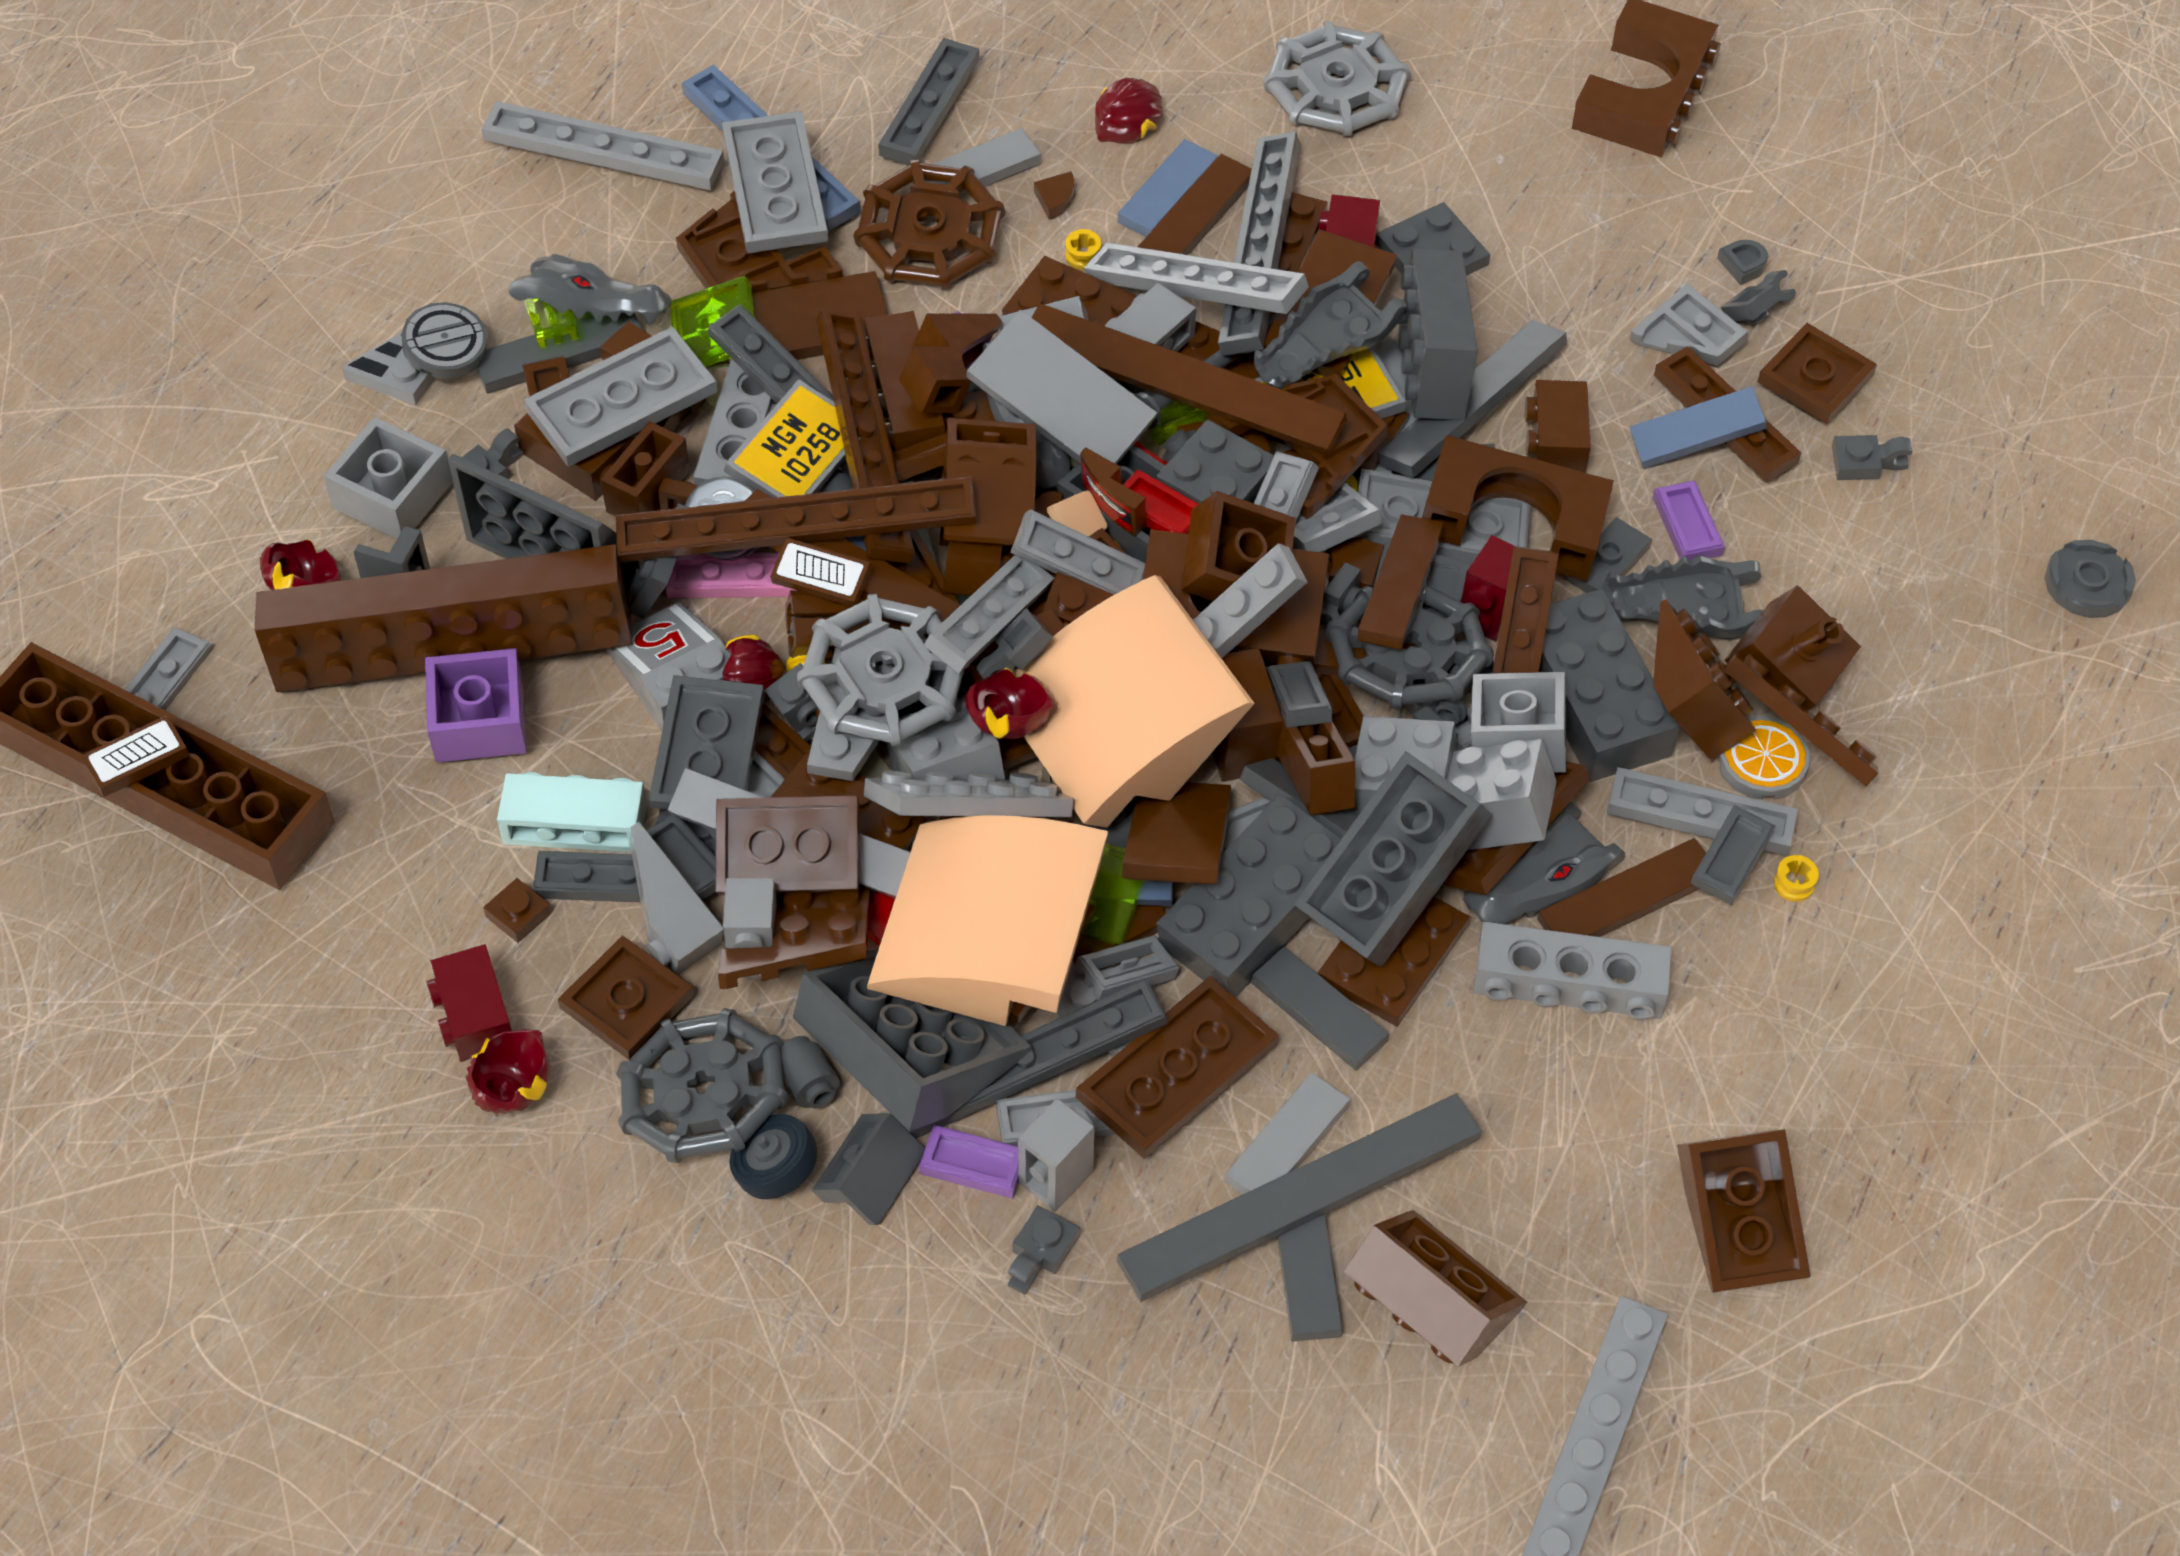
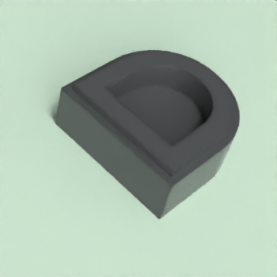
[1717,239,1768,285]

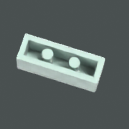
[497,772,647,852]

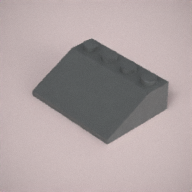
[448,454,640,590]
[793,948,1032,1132]

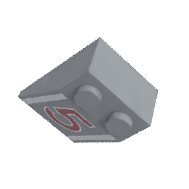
[605,602,730,731]

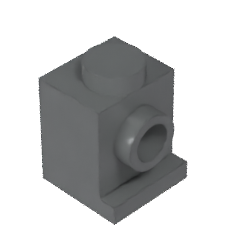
[765,663,819,742]

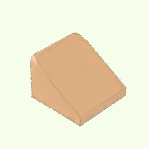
[1047,491,1108,536]

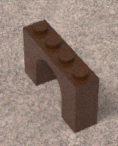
[1571,0,1721,158]
[514,321,706,501]
[1422,435,1614,581]
[1143,529,1329,666]

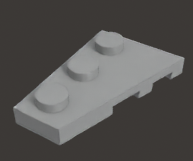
[807,647,899,781]

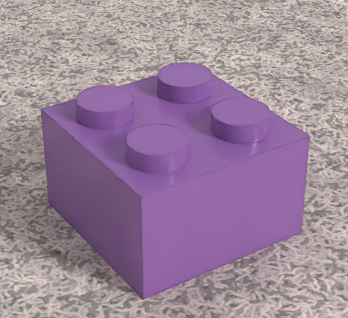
[425,649,527,762]

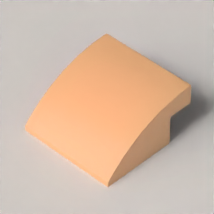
[1014,575,1255,827]
[867,815,1108,1026]

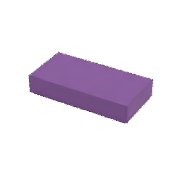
[1652,480,1725,560]
[919,1125,1019,1199]

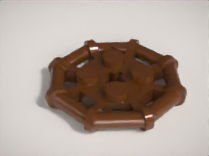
[853,159,1006,290]

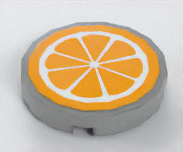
[1718,716,1810,799]

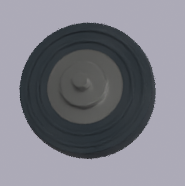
[729,1114,818,1199]

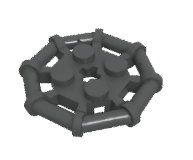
[1325,581,1494,709]
[616,1008,788,1163]

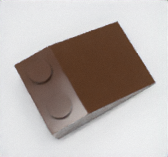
[1677,1129,1811,1292]

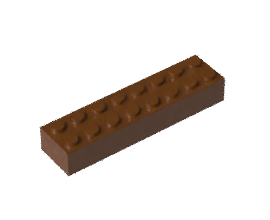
[254,544,632,692]
[0,642,335,890]

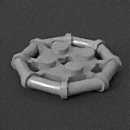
[1263,21,1411,136]
[797,594,970,747]

